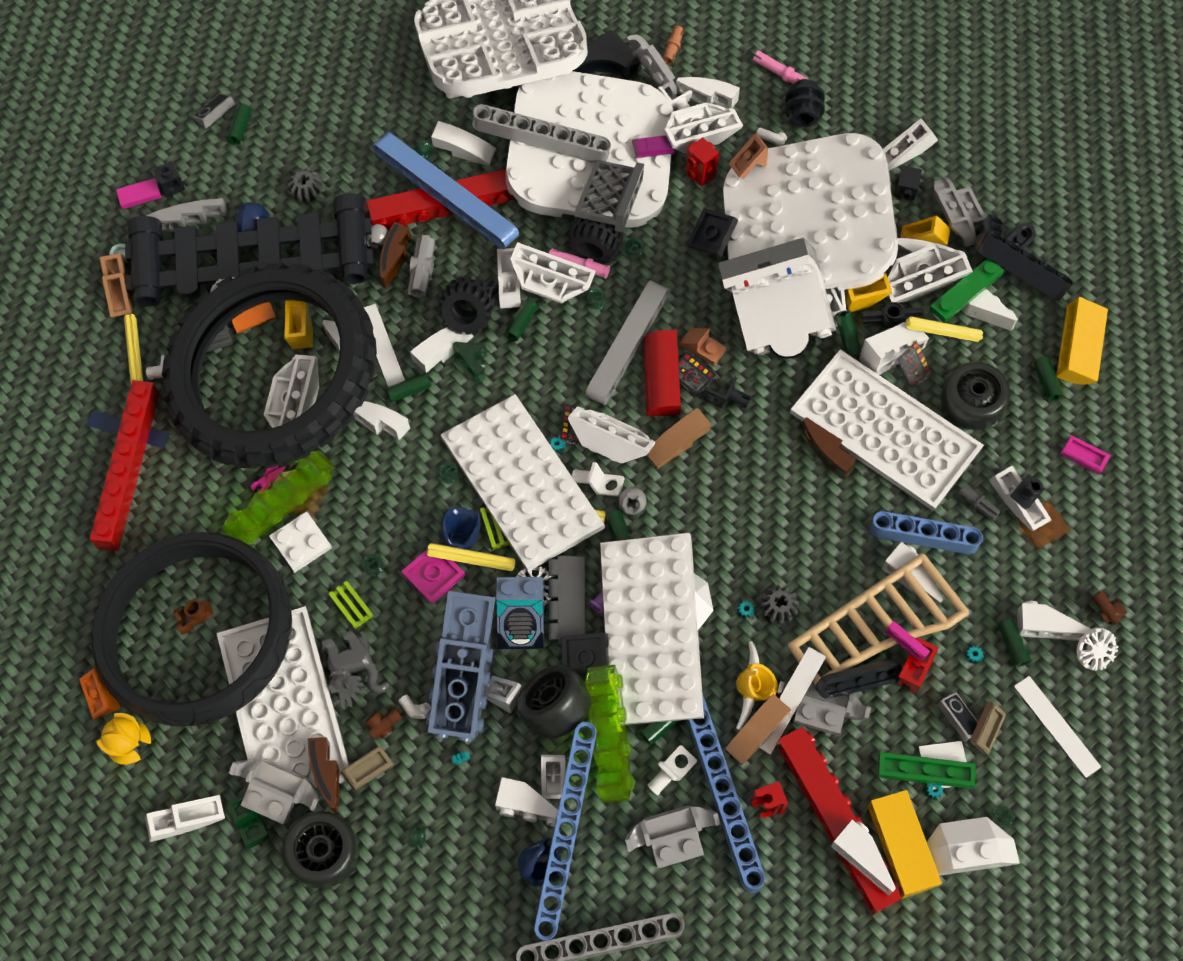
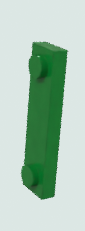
[929,258,1004,323]
[878,752,976,789]

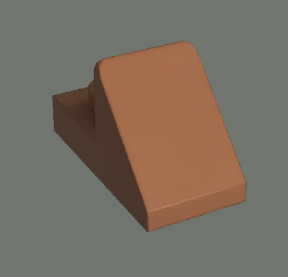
[729,133,768,179]
[679,328,726,366]

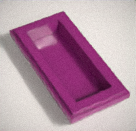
[632,135,675,158]

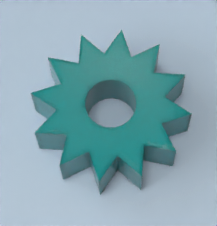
[549,436,566,453]
[737,600,756,619]
[965,645,984,664]
[451,751,470,765]
[925,784,944,800]

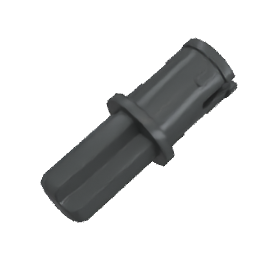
[958,484,1000,520]

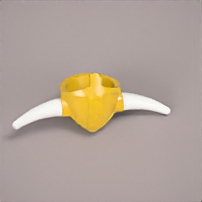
[736,641,778,730]

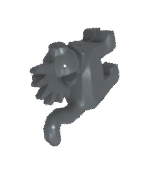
[321,631,389,710]

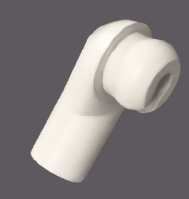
[756,128,787,146]
[398,695,431,719]

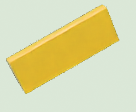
[1056,297,1108,385]
[867,790,942,898]

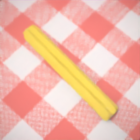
[124,314,143,383]
[906,316,983,342]
[427,543,515,571]

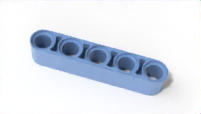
[870,511,983,554]

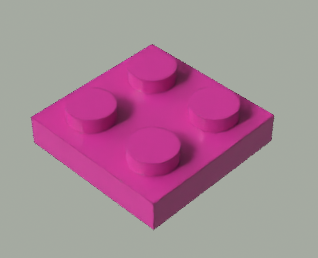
[401,543,465,605]

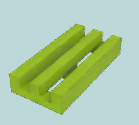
[480,507,510,550]
[328,581,374,629]

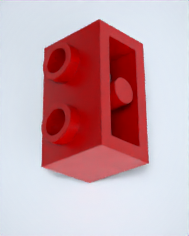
[686,137,719,187]

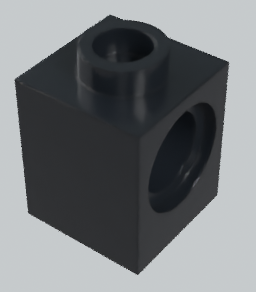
[153,161,185,198]
[895,165,922,201]

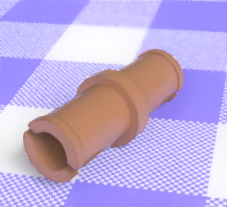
[662,26,684,65]

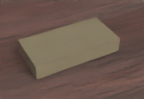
[970,701,1006,755]
[341,746,393,792]

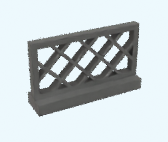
[574,160,644,232]

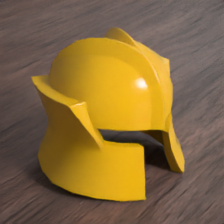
[96,713,151,764]

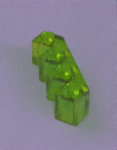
[221,450,336,545]
[585,665,634,803]

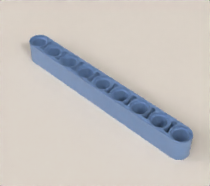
[372,132,519,249]
[686,693,765,893]
[534,722,596,941]

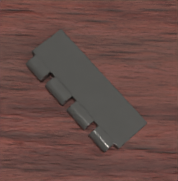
[549,556,585,645]

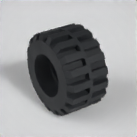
[567,217,624,264]
[438,276,494,335]

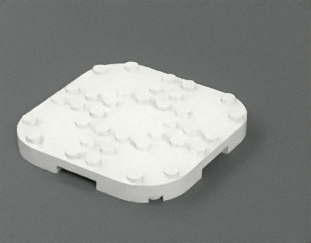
[414,0,588,98]
[505,71,673,228]
[723,133,898,291]

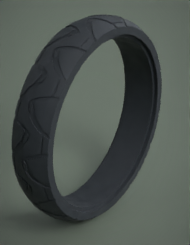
[92,532,292,726]

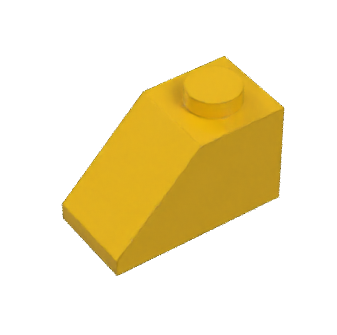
[900,215,950,246]
[844,273,893,312]
[285,300,313,350]

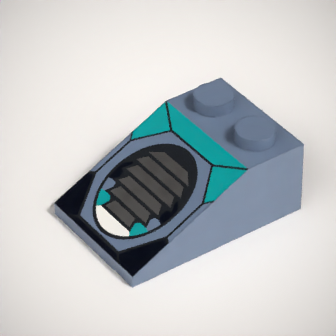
[496,577,544,650]

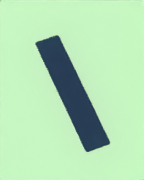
[86,411,170,448]

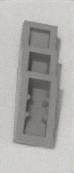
[146,198,227,232]

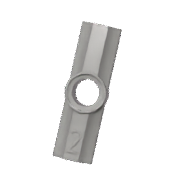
[408,235,435,298]

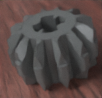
[287,168,323,203]
[760,585,800,625]

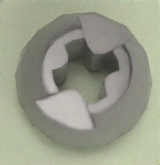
[366,224,389,249]
[619,487,647,515]

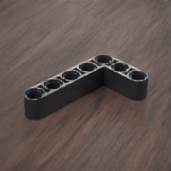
[975,214,1074,301]

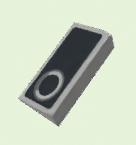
[192,92,235,129]
[937,692,978,743]

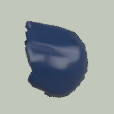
[234,202,270,232]
[441,507,481,549]
[517,837,561,886]

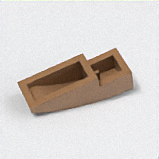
[100,253,132,318]
[646,408,711,469]
[725,694,791,766]

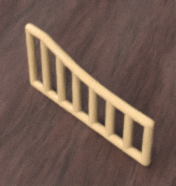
[788,553,969,685]

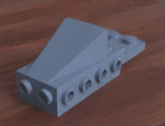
[426,591,495,741]

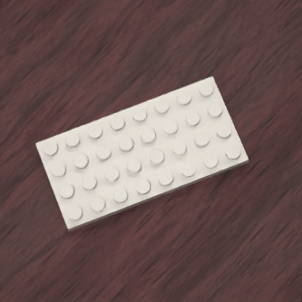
[790,350,983,511]
[441,394,605,572]
[600,533,704,726]
[217,606,349,791]

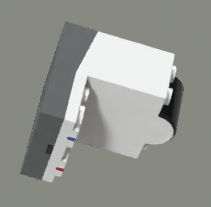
[718,237,836,361]

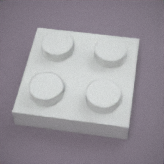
[269,511,332,573]

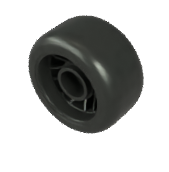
[941,362,1010,430]
[518,665,592,739]
[283,811,359,889]

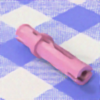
[753,50,808,84]
[549,248,610,279]

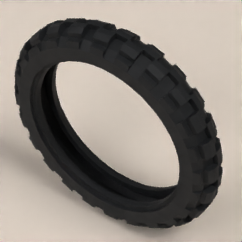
[162,263,377,469]

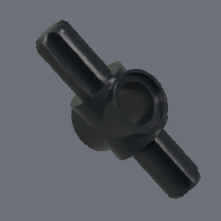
[861,302,924,329]

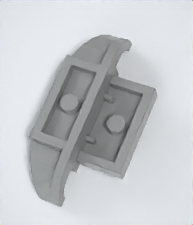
[623,35,677,100]
[933,177,986,247]
[777,681,871,736]
[228,759,319,824]
[625,805,721,869]

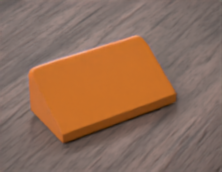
[232,302,276,334]
[79,667,120,720]

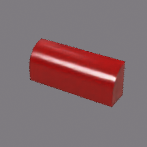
[643,330,681,417]

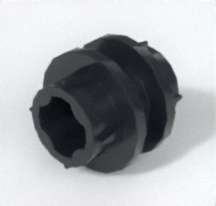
[785,79,825,128]

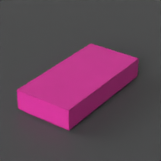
[116,178,162,209]
[1060,435,1111,475]
[885,620,930,662]

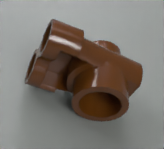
[1092,590,1128,625]
[173,599,213,635]
[365,705,403,739]

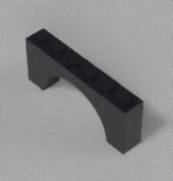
[572,30,641,80]

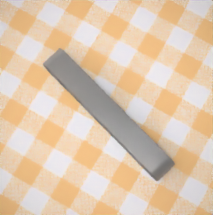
[472,104,611,162]
[585,280,669,405]
[516,913,684,961]

